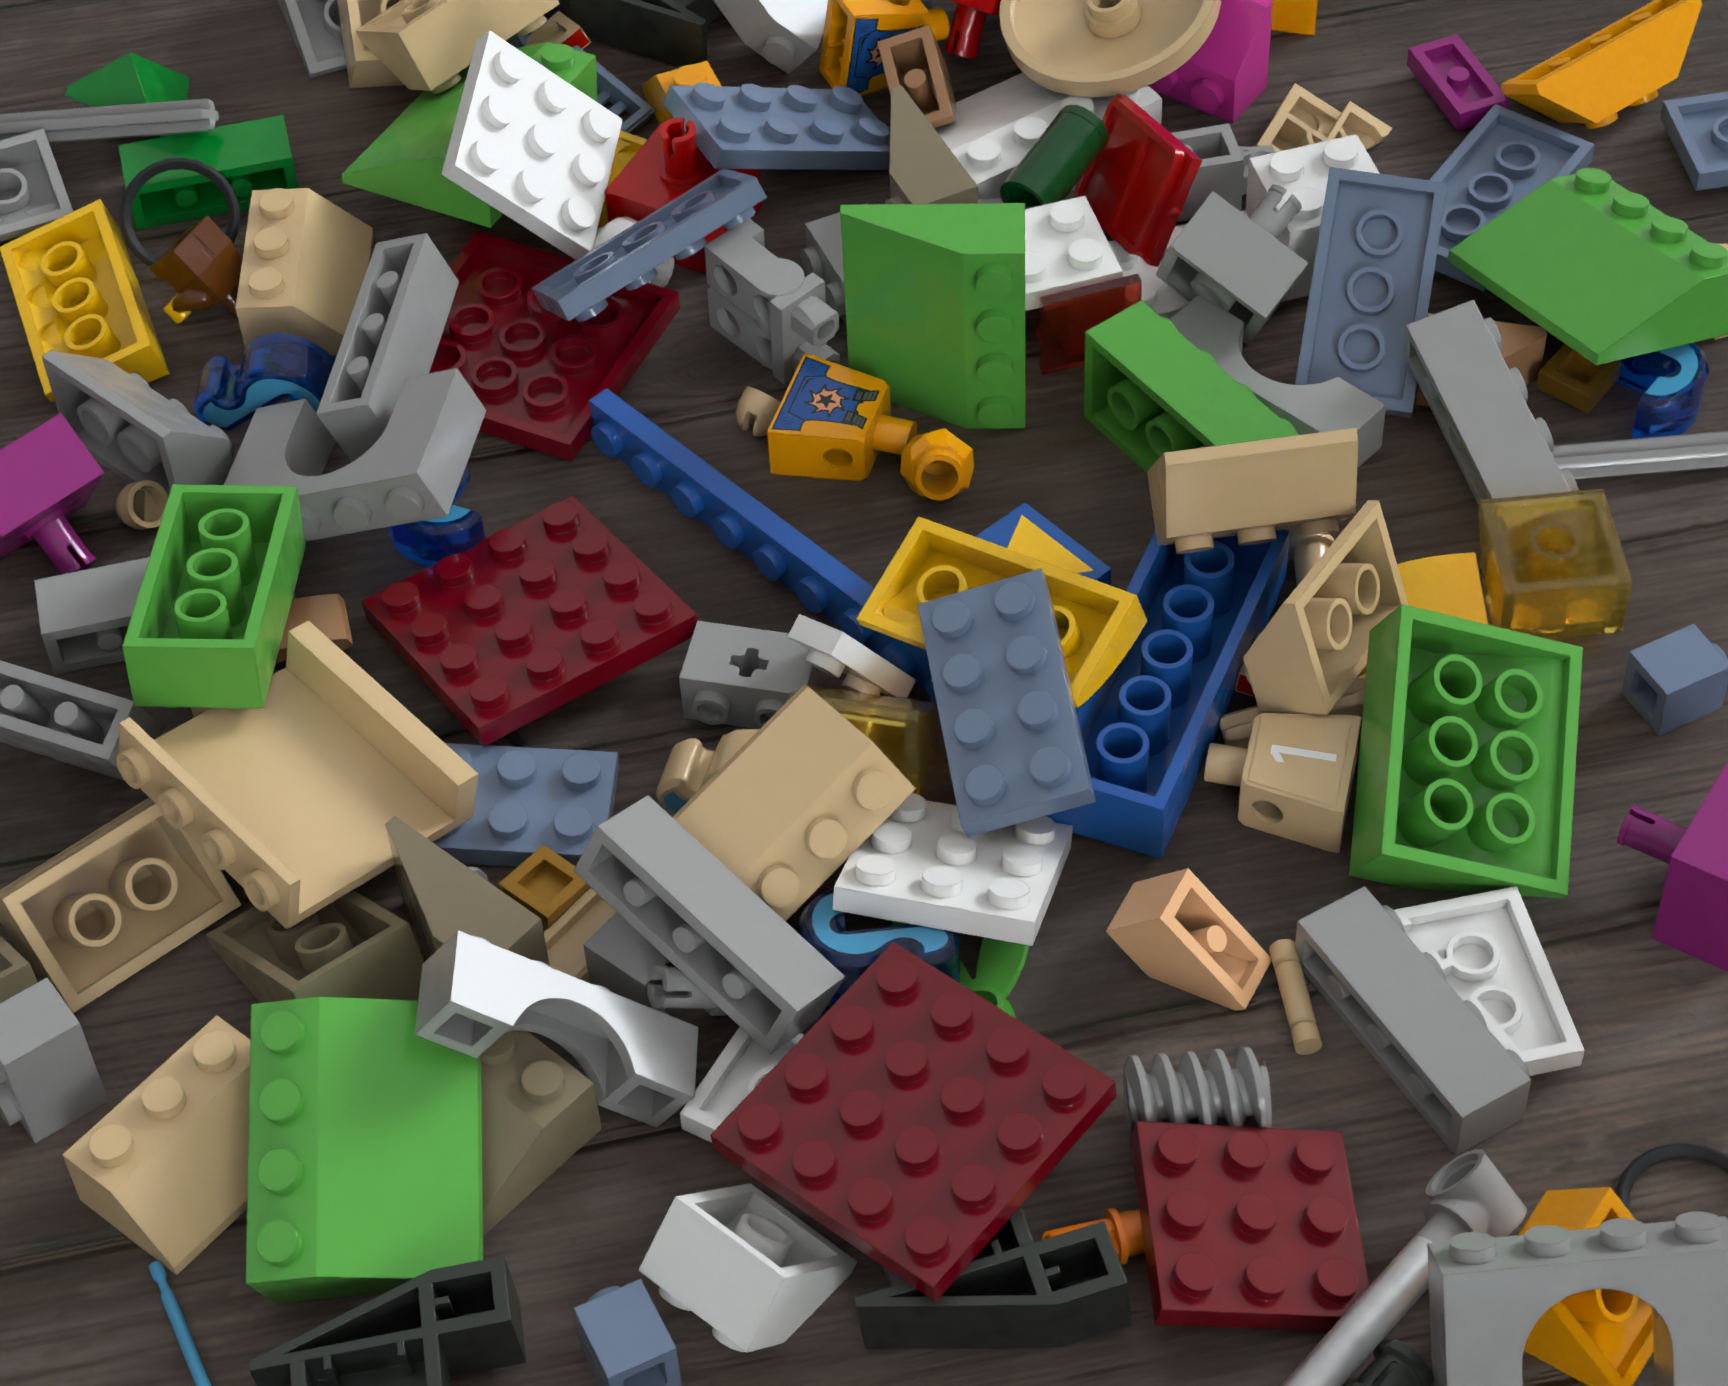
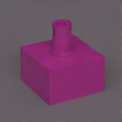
[0,413,104,575]
[1617,763,1728,972]

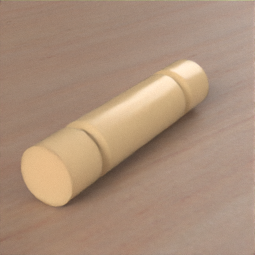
[1269,939,1322,1055]

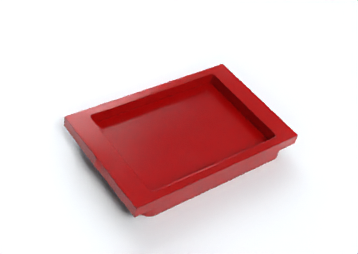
[1073,93,1202,267]

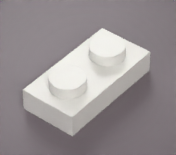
[787,614,916,703]

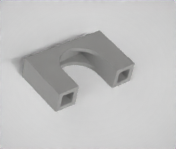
[224,368,486,542]
[1427,1211,1728,1386]

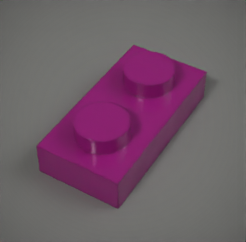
[1407,34,1509,131]

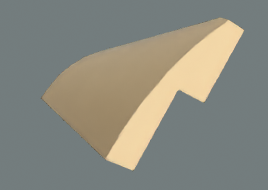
[1255,83,1392,152]

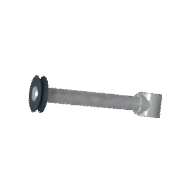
[1281,1149,1527,1386]

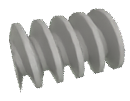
[1122,1046,1272,1141]

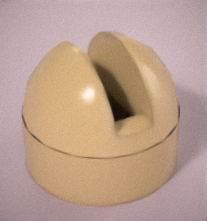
[735,386,781,437]
[115,480,168,530]

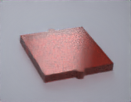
[1034,274,1142,375]

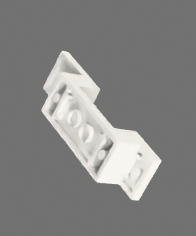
[1025,134,1380,352]

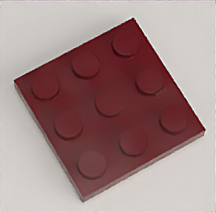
[1130,1121,1369,1331]

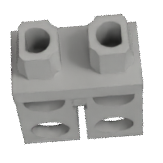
[704,219,840,385]

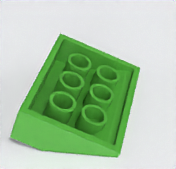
[342,42,598,228]
[1447,168,1728,365]
[840,203,1026,429]
[1349,604,1583,899]
[246,997,483,1303]

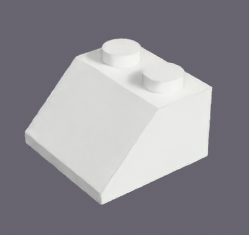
[638,1183,857,1353]

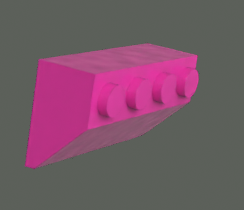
[1148,0,1273,124]

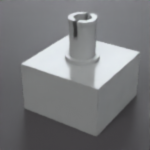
[1156,184,1308,345]

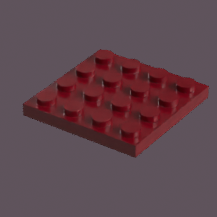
[429,231,680,462]
[361,495,699,747]
[710,942,1117,1302]

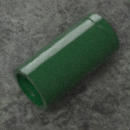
[1000,104,1109,209]

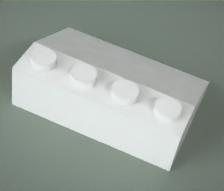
[934,73,1162,199]

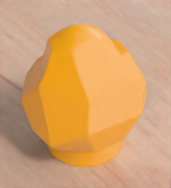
[900,428,974,501]

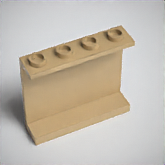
[116,620,478,929]

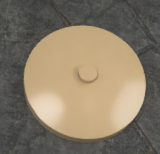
[999,0,1221,97]

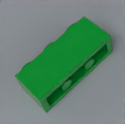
[118,115,299,230]

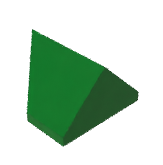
[65,52,190,137]

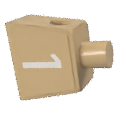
[1204,713,1362,853]

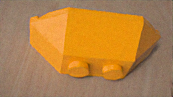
[1500,0,1702,129]

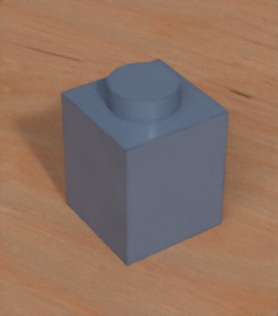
[1621,624,1728,736]
[573,1279,682,1386]

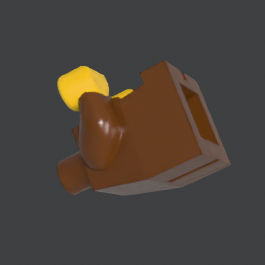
[149,216,242,324]

